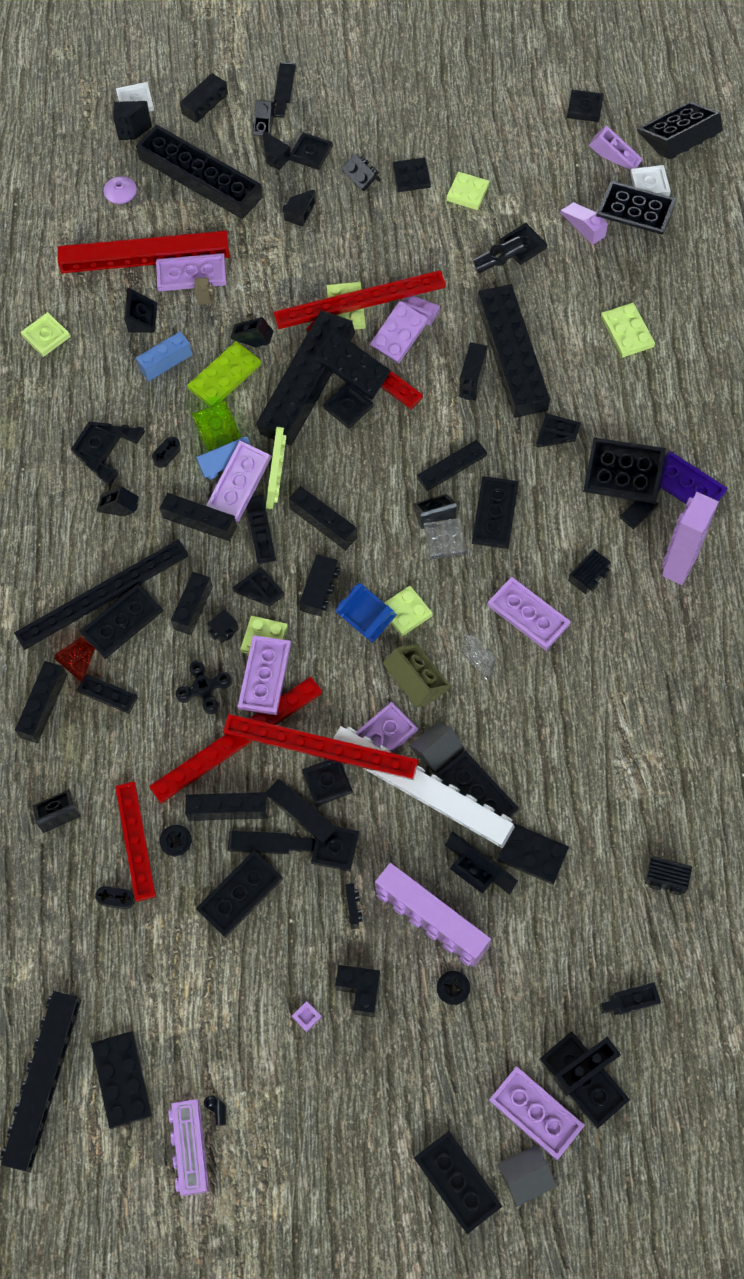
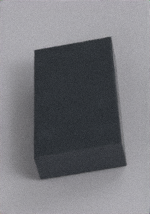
[620,501,659,530]

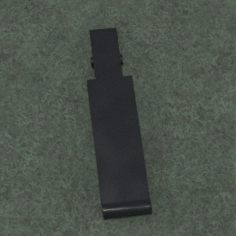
[274,62,296,118]
[227,830,315,854]

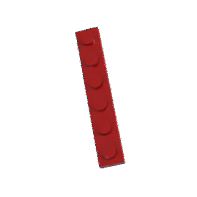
[115,781,156,902]

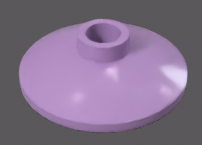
[104,176,137,204]

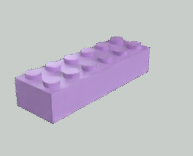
[661,492,719,585]
[375,863,491,967]

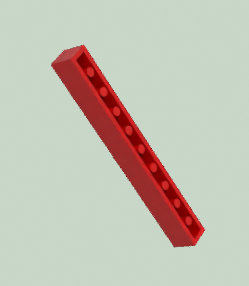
[57,231,230,273]

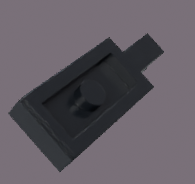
[600,982,661,1015]

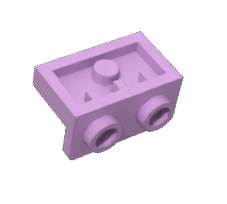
[401,296,440,326]

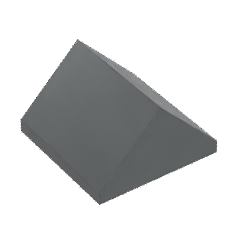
[409,721,465,775]
[497,1145,556,1207]

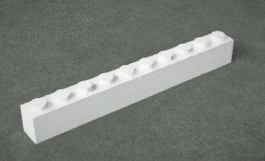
[333,726,515,848]

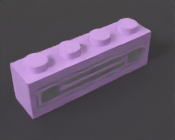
[168,1099,209,1196]

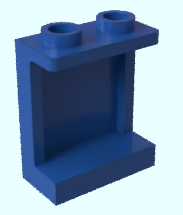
[335,583,397,643]

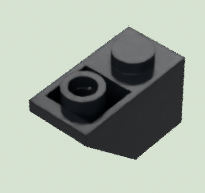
[253,100,275,135]

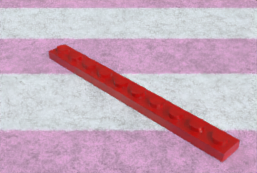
[273,270,446,330]
[149,677,323,804]
[223,714,419,780]

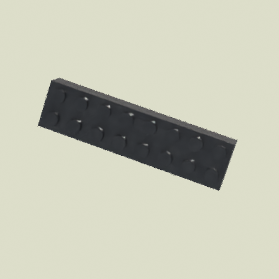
[136,125,263,219]
[477,284,550,418]
[256,310,355,446]

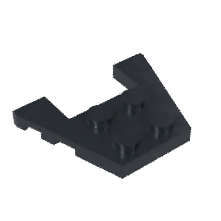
[71,421,145,487]

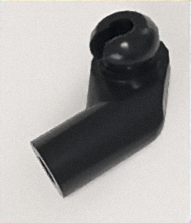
[204,1095,226,1126]

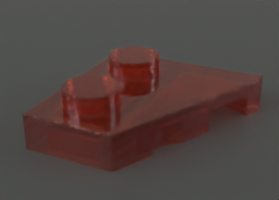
[54,637,95,682]

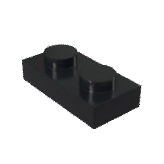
[345,883,363,930]

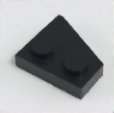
[536,413,581,448]
[232,567,285,607]

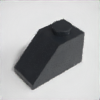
[263,131,291,170]
[282,190,316,227]
[230,317,274,348]
[96,486,139,516]

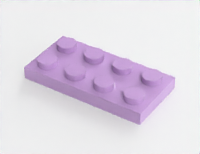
[156,253,227,292]
[206,441,272,522]
[487,577,571,651]
[238,635,291,715]
[489,1066,585,1161]

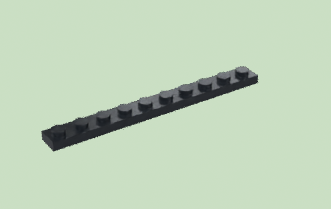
[14,539,189,650]

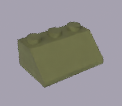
[383,644,452,707]

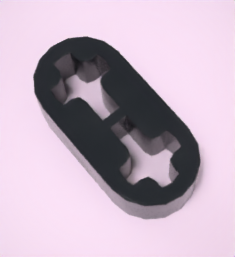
[152,437,181,468]
[95,886,135,910]

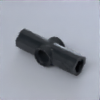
[472,236,525,274]

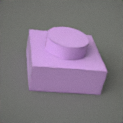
[292,1001,322,1033]

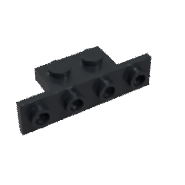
[445,831,518,895]

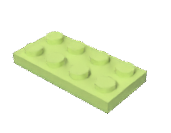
[266,427,287,509]

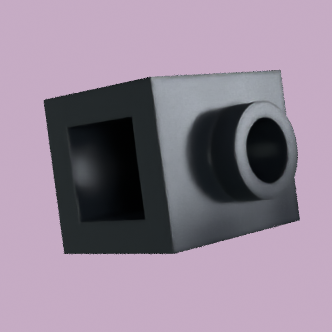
[207,609,239,644]

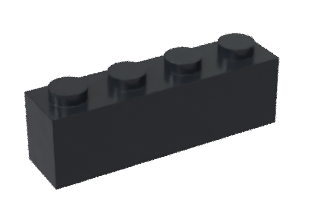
[288,486,358,551]
[160,492,237,542]
[15,661,67,744]
[185,792,268,821]

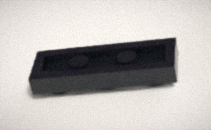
[77,674,138,714]

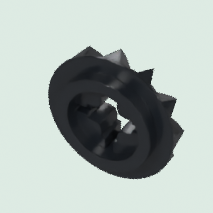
[160,825,192,857]
[437,971,470,1005]

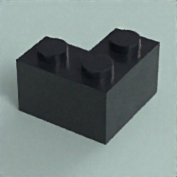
[335,965,381,1017]

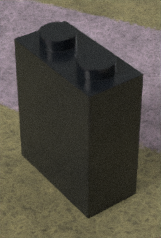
[459,342,488,401]

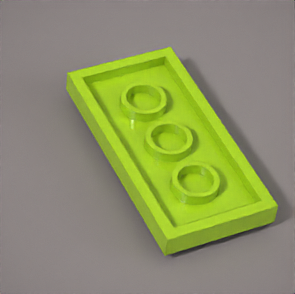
[187,341,262,409]

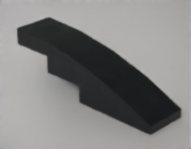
[247,495,276,564]
[266,779,336,844]

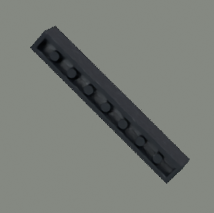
[0,991,81,1173]

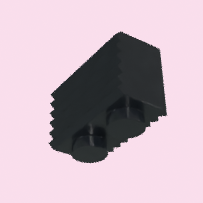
[568,549,611,594]
[645,856,692,895]

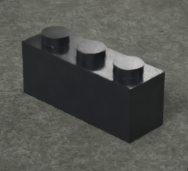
[180,73,228,123]
[299,554,341,617]
[171,572,213,635]
[553,1036,621,1097]

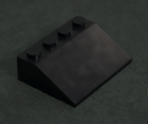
[637,101,723,159]
[596,181,676,235]
[583,437,670,504]

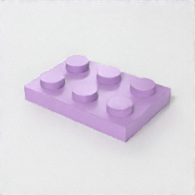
[370,301,429,364]

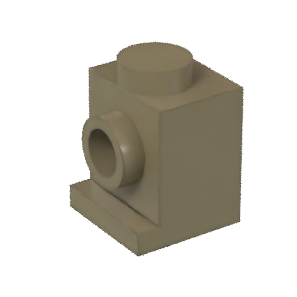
[195,277,215,305]

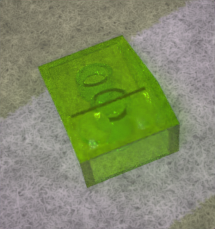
[192,401,242,452]

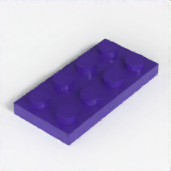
[661,450,728,504]

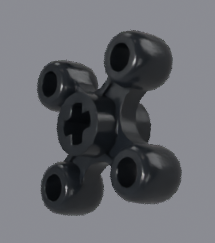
[175,660,232,715]

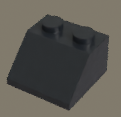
[113,101,152,140]

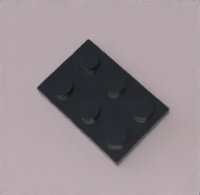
[497,823,569,885]

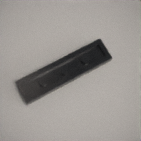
[417,439,487,492]

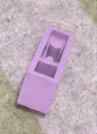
[589,125,642,170]
[560,202,608,245]

